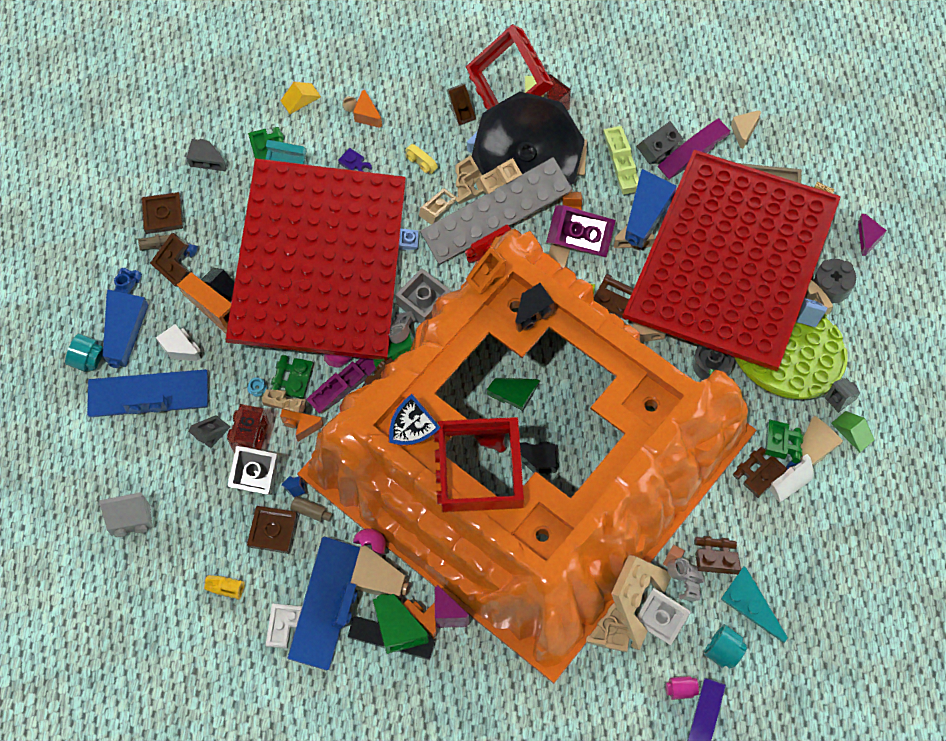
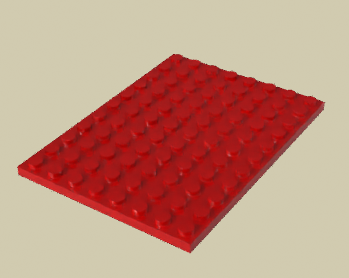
[622,149,841,372]
[225,158,406,361]

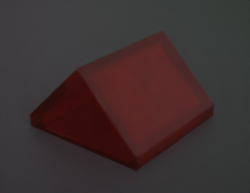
[547,74,571,111]

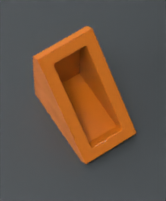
[353,90,382,128]

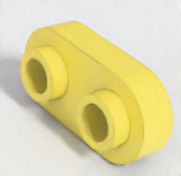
[405,144,438,174]

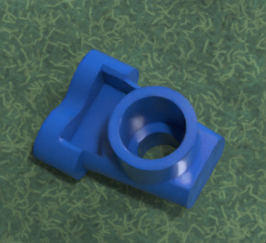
[114,268,142,294]

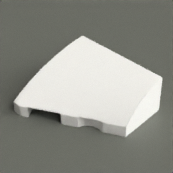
[769,454,813,503]

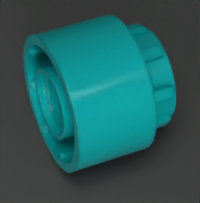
[65,333,103,372]
[703,624,747,669]

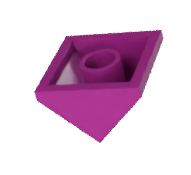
[435,585,470,628]

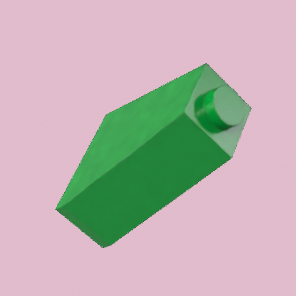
[373,594,428,654]

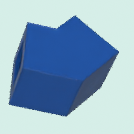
[281,476,306,497]

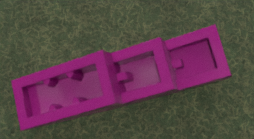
[658,118,730,180]
[306,358,376,414]

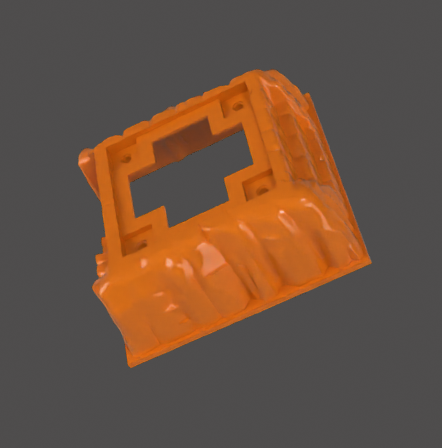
[297,229,757,684]

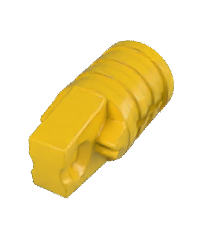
[204,575,245,600]

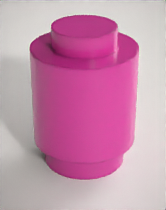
[665,676,699,700]

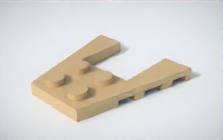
[611,555,671,650]

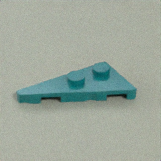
[721,566,788,643]

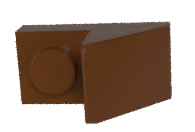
[447,83,476,126]

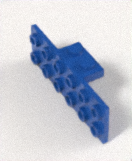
[87,369,208,417]
[287,536,360,671]

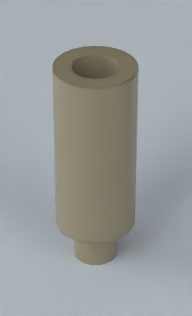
[290,496,332,522]

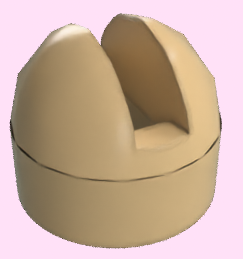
[342,96,357,112]

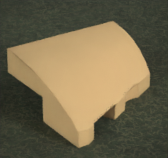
[455,155,485,204]
[262,389,306,413]
[800,416,843,466]
[586,603,629,653]

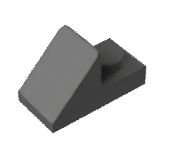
[188,415,231,449]

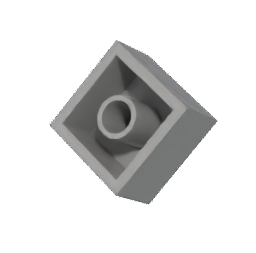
[395,268,451,324]

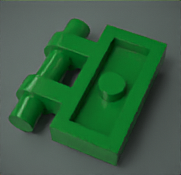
[248,127,284,160]
[271,355,314,399]
[765,419,803,463]

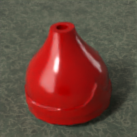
[474,433,506,453]

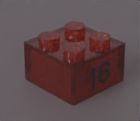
[227,404,269,454]

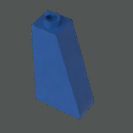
[625,169,677,248]
[103,290,149,368]

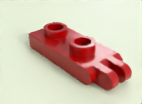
[465,224,511,263]

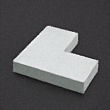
[266,604,302,649]

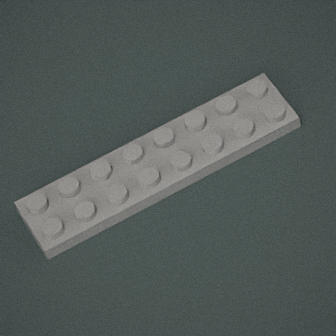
[420,157,572,265]

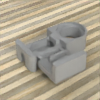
[388,311,416,343]
[667,558,705,602]

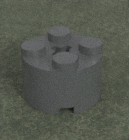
[813,259,857,303]
[693,345,735,380]

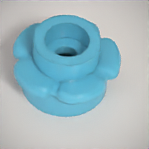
[247,377,267,397]

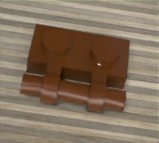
[733,447,788,498]
[694,536,741,575]

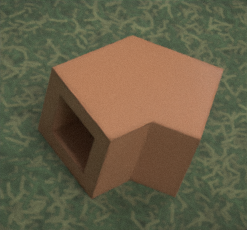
[663,544,685,568]

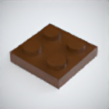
[141,192,183,234]
[247,506,298,554]

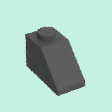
[187,139,227,171]
[825,378,860,413]

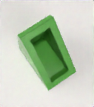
[831,411,875,453]

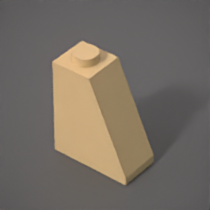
[351,545,409,601]

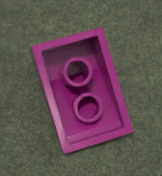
[546,205,616,257]

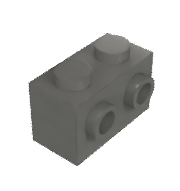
[636,121,683,164]

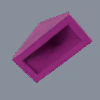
[858,213,887,256]

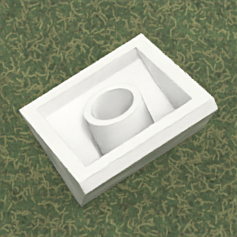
[637,588,691,645]

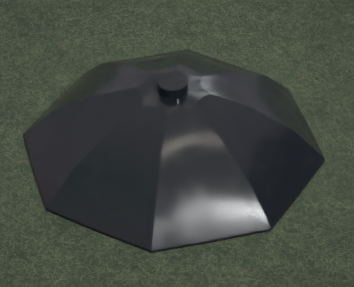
[471,91,585,185]

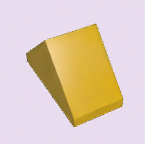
[280,82,321,114]

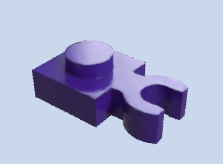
[338,147,372,172]

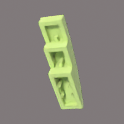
[603,126,639,195]

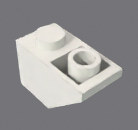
[156,324,201,361]

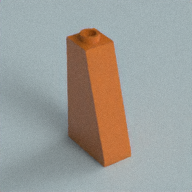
[177,272,231,334]

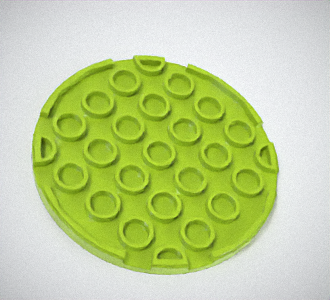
[735,314,848,399]

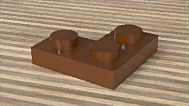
[150,233,190,287]

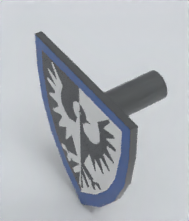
[389,393,441,445]

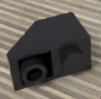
[515,283,555,332]
[520,442,556,474]

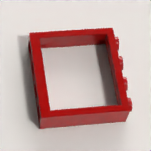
[466,24,554,110]
[434,417,524,512]

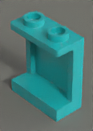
[266,140,307,164]

